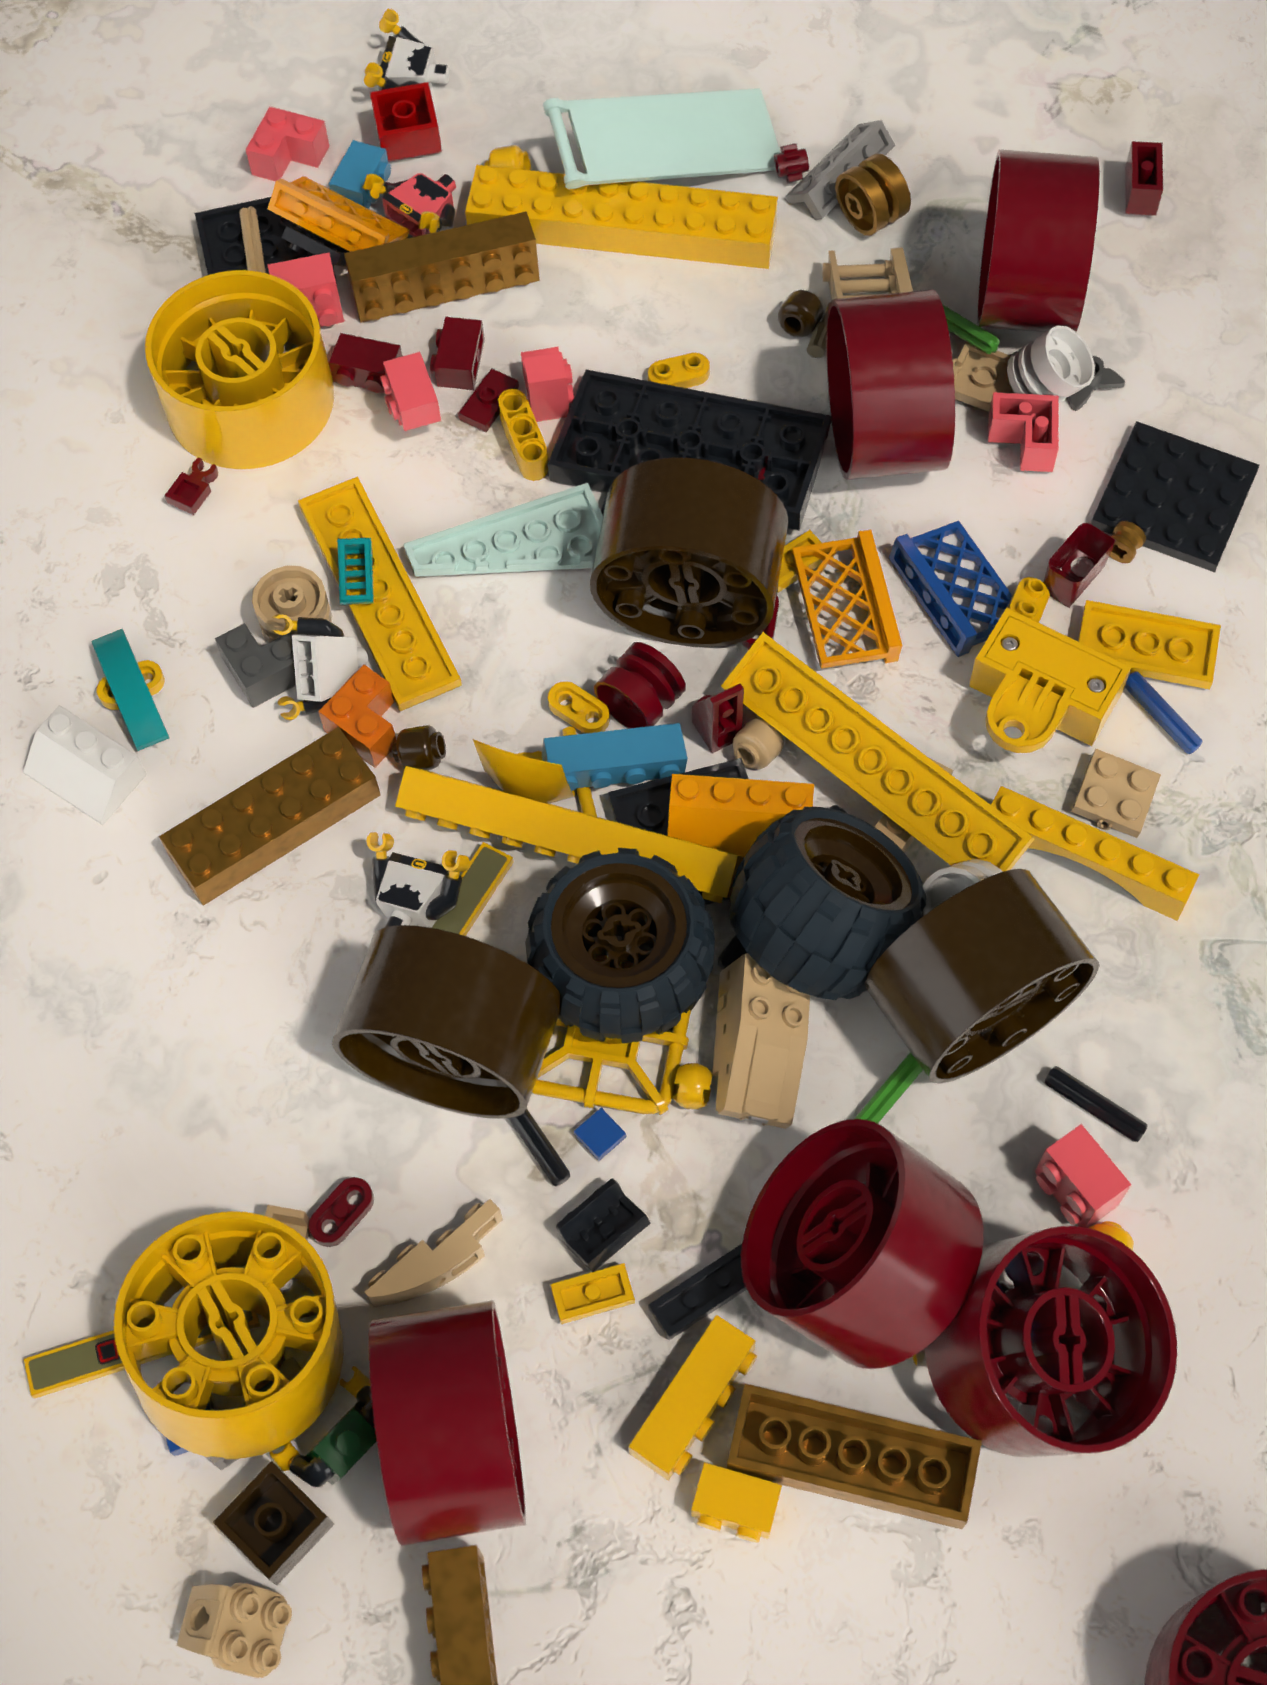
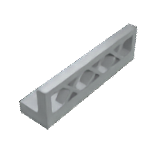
[785,120,895,220]

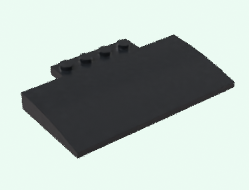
[548,369,832,531]

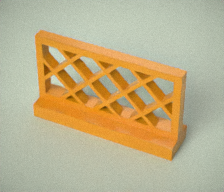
[268,176,410,252]
[791,529,903,669]

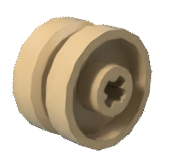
[252,566,332,643]

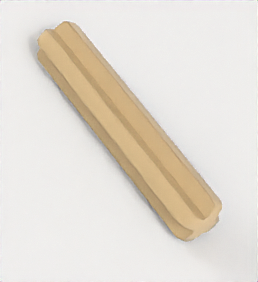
[239,206,266,273]

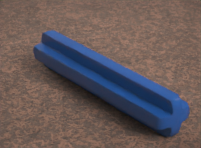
[1125,671,1203,754]

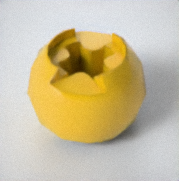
[672,1063,713,1109]

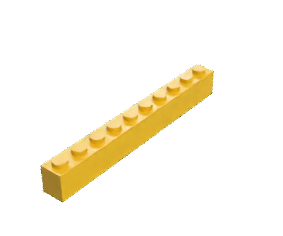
[395,766,744,903]

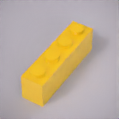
[628,1314,757,1481]

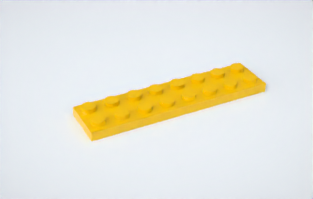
[298,476,462,711]

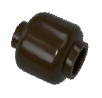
[778,290,823,338]
[392,725,446,770]

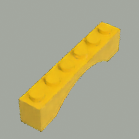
[991,786,1200,921]

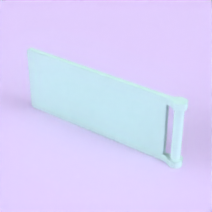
[543,89,781,189]

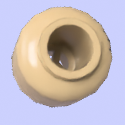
[732,718,784,769]

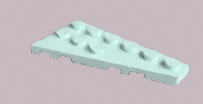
[403,483,603,577]

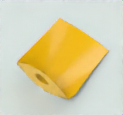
[472,739,575,803]

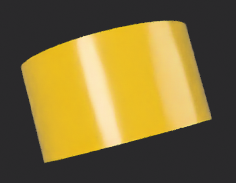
[145,270,334,469]
[114,1211,344,1459]

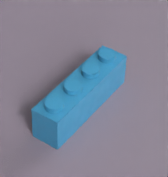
[542,723,688,791]

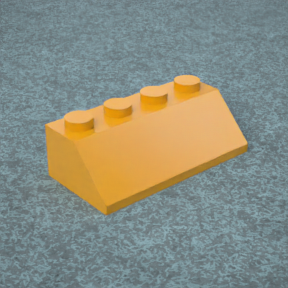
[668,774,814,857]

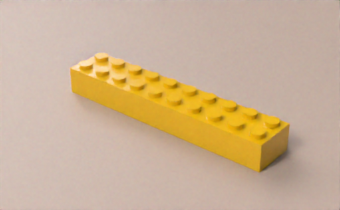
[465,165,778,269]

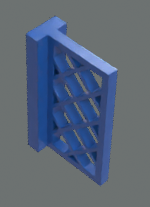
[889,520,1012,657]

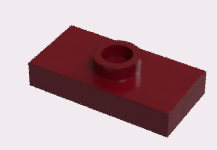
[459,368,519,433]

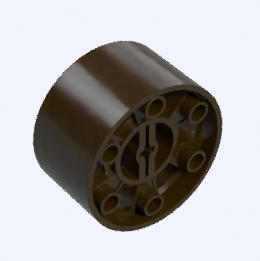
[590,458,788,647]
[865,869,1099,1084]
[332,925,562,1119]

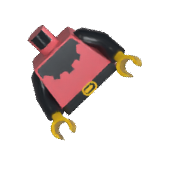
[363,173,456,237]

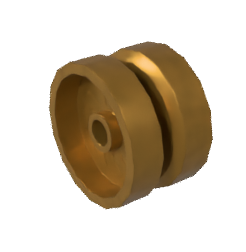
[835,154,911,236]

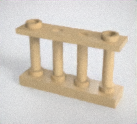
[822,248,913,300]

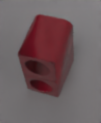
[1043,523,1116,608]

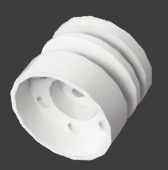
[1007,325,1095,403]

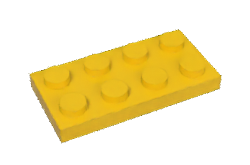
[1078,600,1221,689]

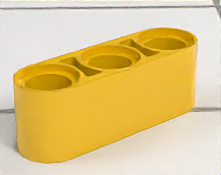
[498,389,548,481]

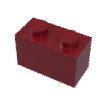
[1125,141,1163,216]
[430,317,485,390]
[329,333,402,393]

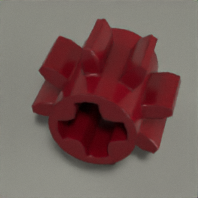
[774,143,809,183]

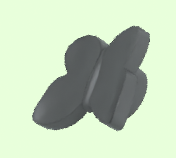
[1067,356,1125,411]

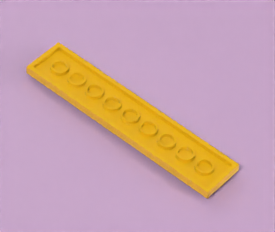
[721,632,1035,872]

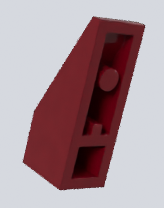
[692,683,744,753]

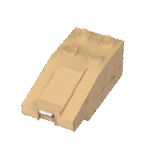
[712,953,810,1129]

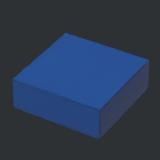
[574,1107,626,1161]

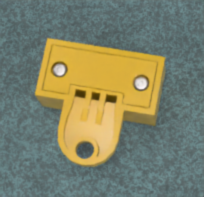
[969,607,1132,753]

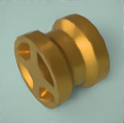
[1110,521,1146,563]

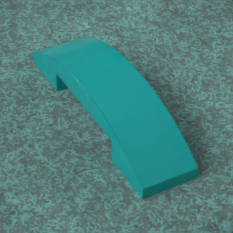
[91,628,169,751]

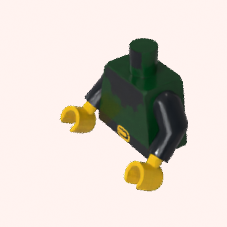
[269,1366,377,1487]

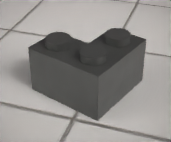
[215,623,296,708]

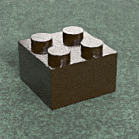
[213,1461,334,1585]

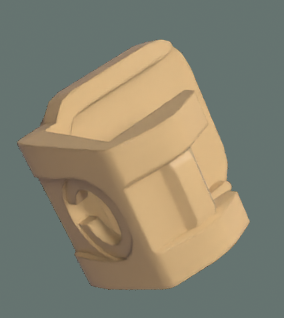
[176,1583,292,1678]

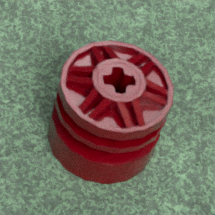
[594,642,686,729]

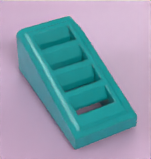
[338,538,374,605]

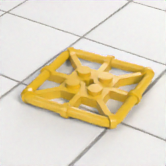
[532,954,691,1115]

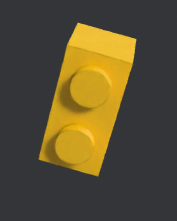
[691,1462,782,1543]

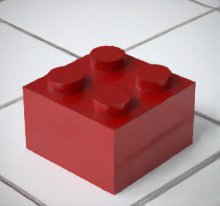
[370,82,442,161]

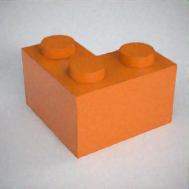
[318,665,397,768]

